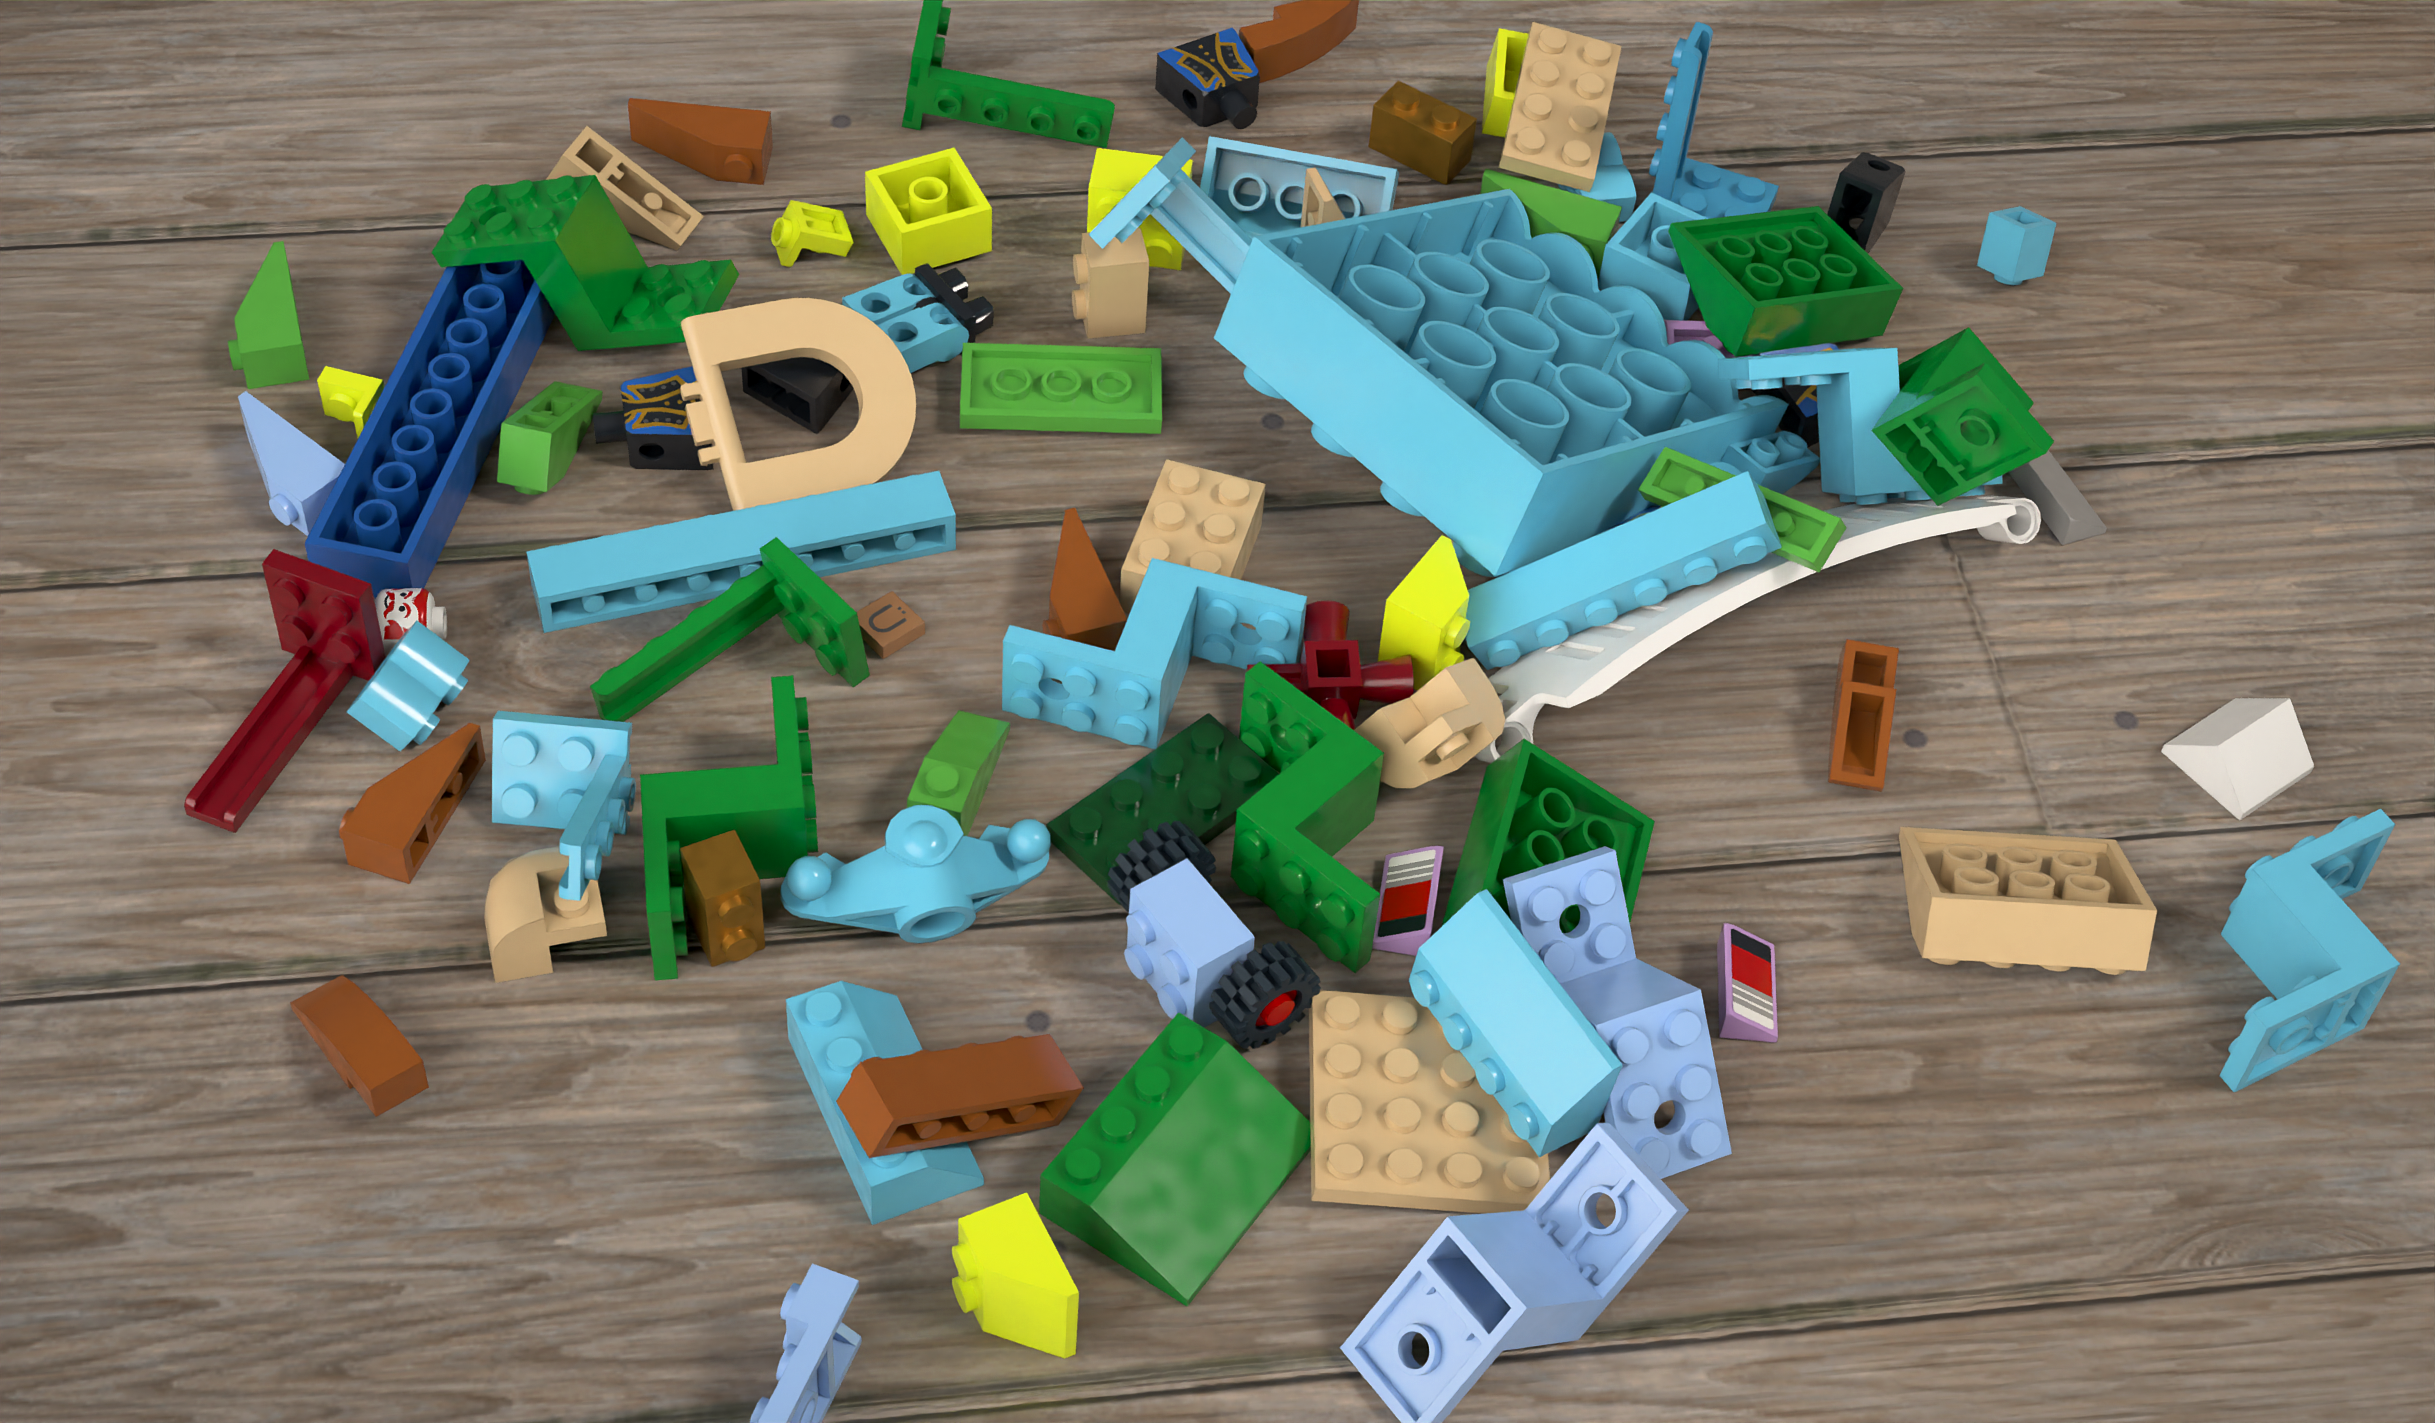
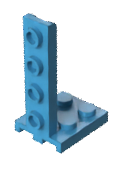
[1649,22,1779,219]

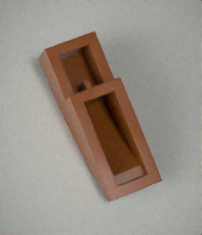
[1239,0,1359,83]
[1828,639,1899,792]
[290,975,429,1117]

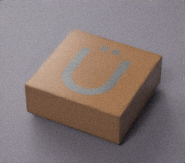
[857,591,925,659]

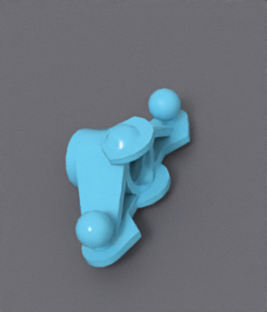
[780,805,1051,943]

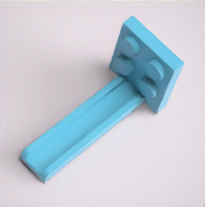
[1089,137,1252,294]
[492,711,636,901]

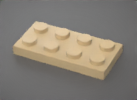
[1498,22,1622,192]

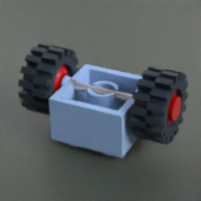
[1107,821,1321,1049]

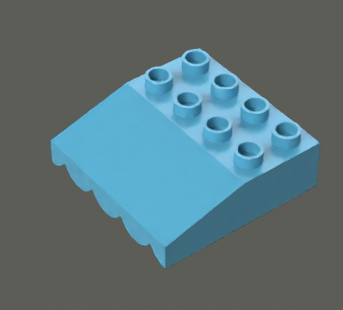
[1214,189,1789,577]

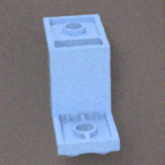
[1503,846,1732,1179]
[1340,1123,1689,1423]

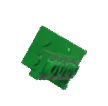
[902,0,1115,148]
[590,537,870,722]

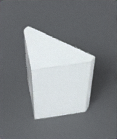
[2161,698,2314,820]

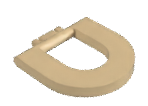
[680,298,916,511]

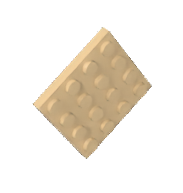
[1309,990,1550,1214]

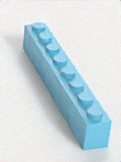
[526,471,956,633]

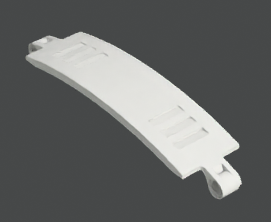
[1474,495,2041,763]

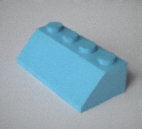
[1200,136,1399,240]
[1408,889,1623,1157]
[786,981,984,1225]

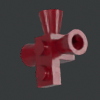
[1246,601,1414,730]

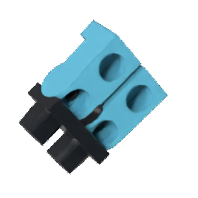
[842,263,994,373]

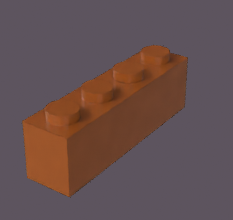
[836,1034,1084,1158]

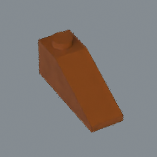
[628,98,773,185]
[1042,508,1127,651]
[339,723,486,884]

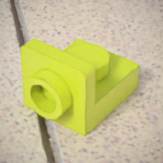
[771,200,854,267]
[317,366,384,438]

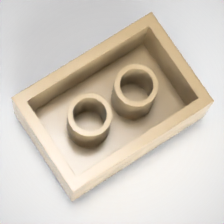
[1120,459,1266,613]

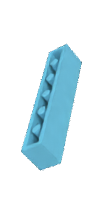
[1466,471,1782,670]

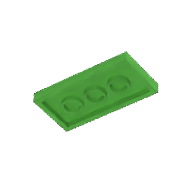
[960,343,1162,434]

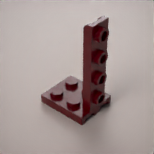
[184,549,386,833]

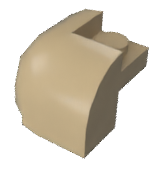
[1354,658,1505,788]
[484,846,607,983]

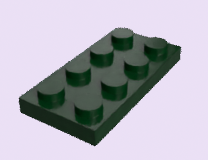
[1046,713,1279,905]

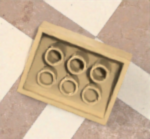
[1899,827,2157,975]

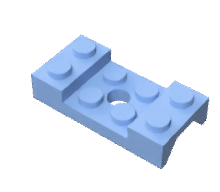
[750,1263,862,1423]

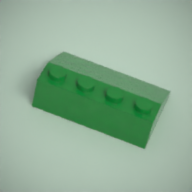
[1668,206,1904,357]
[1441,738,1655,933]
[1039,1012,1311,1306]

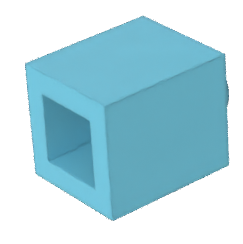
[1977,206,2056,285]

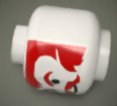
[375,588,447,656]

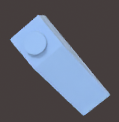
[238,391,345,536]

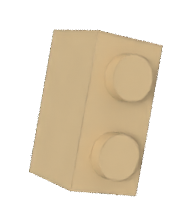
[1072,228,1149,339]

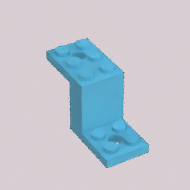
[1718,348,2003,505]
[1002,558,1307,749]
[2219,809,2400,1092]

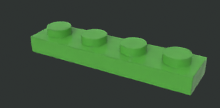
[1638,447,1846,572]

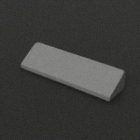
[2008,450,2107,545]

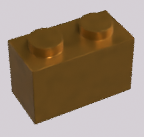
[1368,80,1477,186]
[680,830,765,967]

